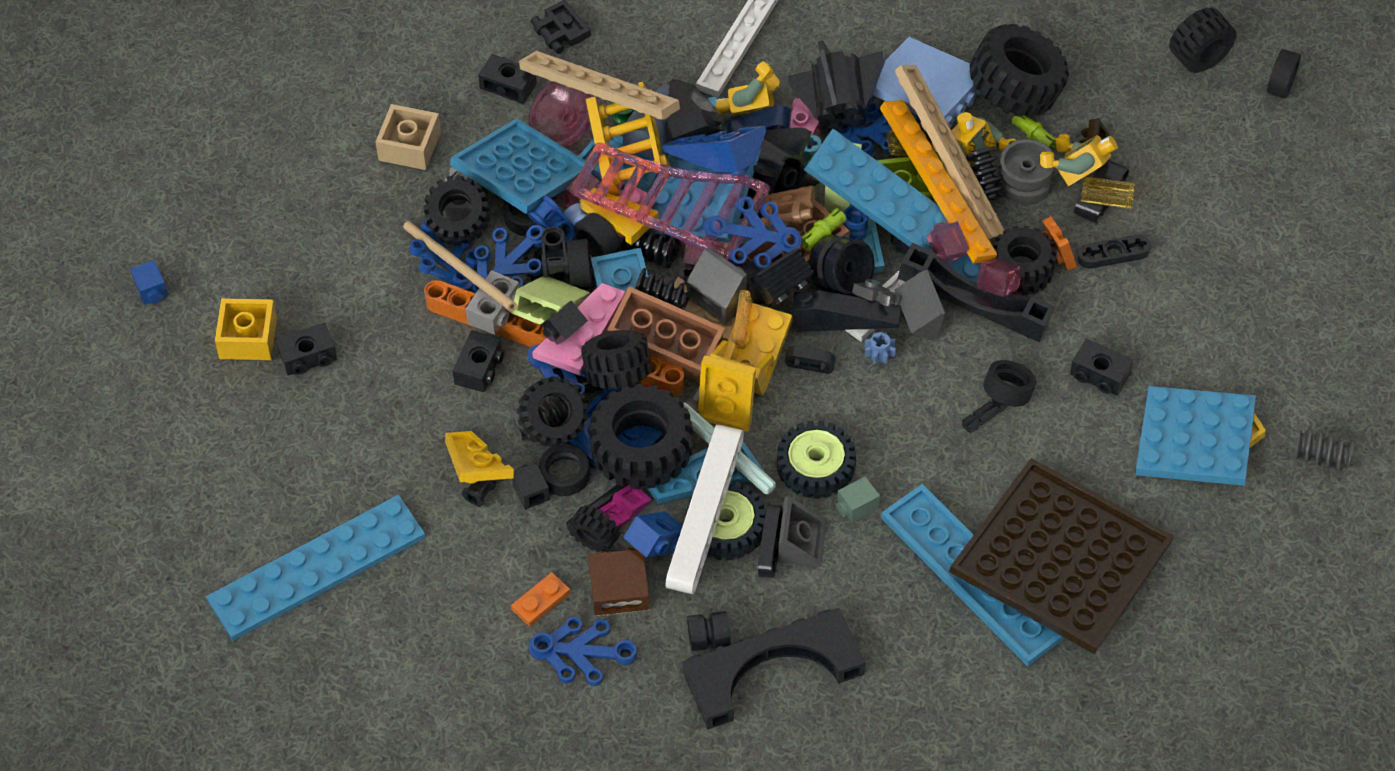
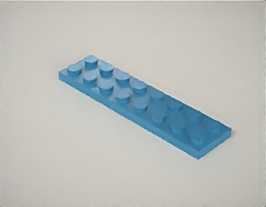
[804,129,992,283]
[881,484,1066,667]
[206,495,426,641]

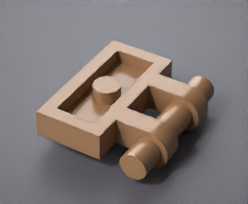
[761,186,816,228]

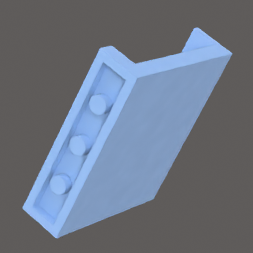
[869,37,980,128]

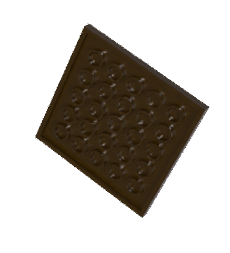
[949,458,1174,654]

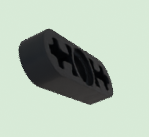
[1077,235,1151,269]
[758,505,783,578]

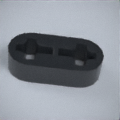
[785,345,836,374]

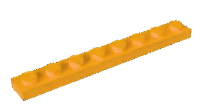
[880,100,997,263]

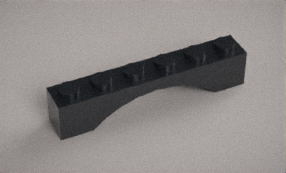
[897,243,1055,342]

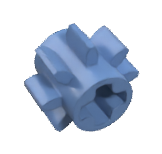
[864,332,896,364]

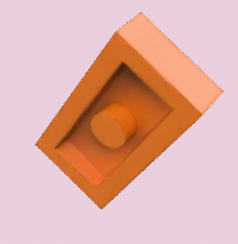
[511,572,571,627]

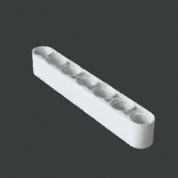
[666,424,744,594]

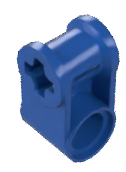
[528,195,575,243]

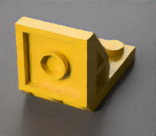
[710,300,793,395]

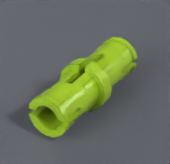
[1012,115,1056,150]
[801,208,846,251]

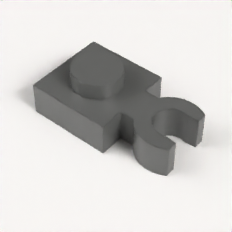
[852,279,901,306]

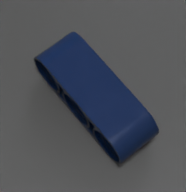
[726,105,792,134]

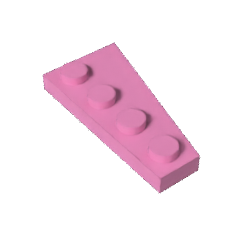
[532,283,626,376]

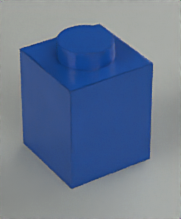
[130,260,168,305]

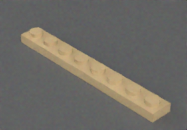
[519,51,680,120]
[894,65,1004,242]

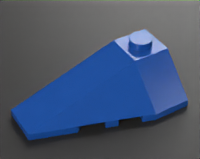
[660,126,766,175]

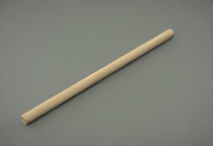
[404,221,517,312]

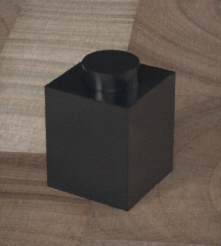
[540,300,588,345]
[512,463,550,510]

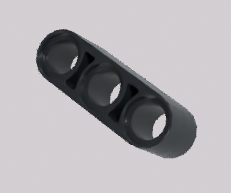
[1074,159,1129,224]

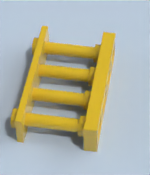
[586,82,670,195]

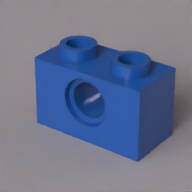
[623,511,683,557]

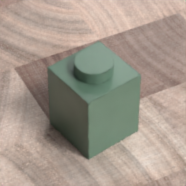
[836,476,880,523]

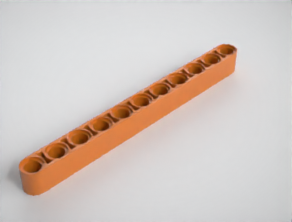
[424,280,685,397]

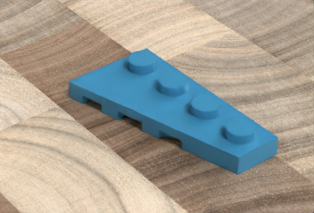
[648,441,765,504]

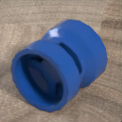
[843,205,869,240]

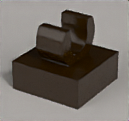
[1079,118,1109,143]

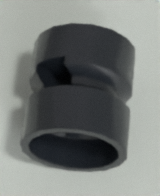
[687,611,731,652]

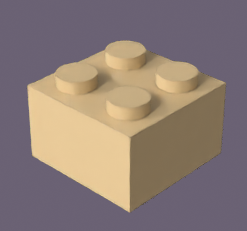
[376,104,441,170]

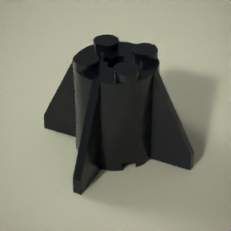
[788,41,885,132]
[747,127,819,211]

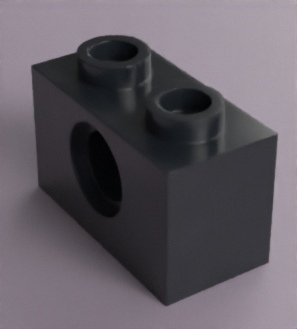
[478,54,537,104]
[275,323,337,376]
[453,330,505,392]
[1070,338,1134,396]

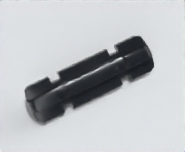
[962,399,1007,433]

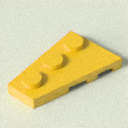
[580,188,659,245]
[445,431,514,483]

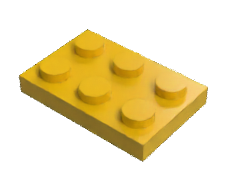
[698,355,756,432]

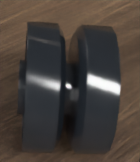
[808,235,875,296]

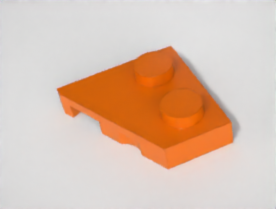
[1042,216,1077,270]

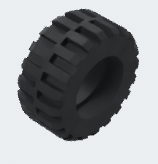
[969,24,1069,117]
[589,384,693,489]

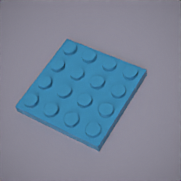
[450,118,592,214]
[647,149,761,242]
[1136,386,1256,486]

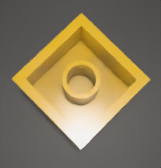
[215,298,277,360]

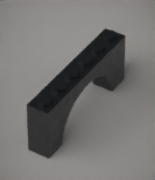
[683,608,865,730]

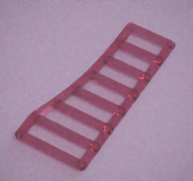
[570,142,770,260]

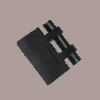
[531,0,591,54]

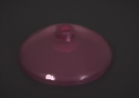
[529,81,594,147]

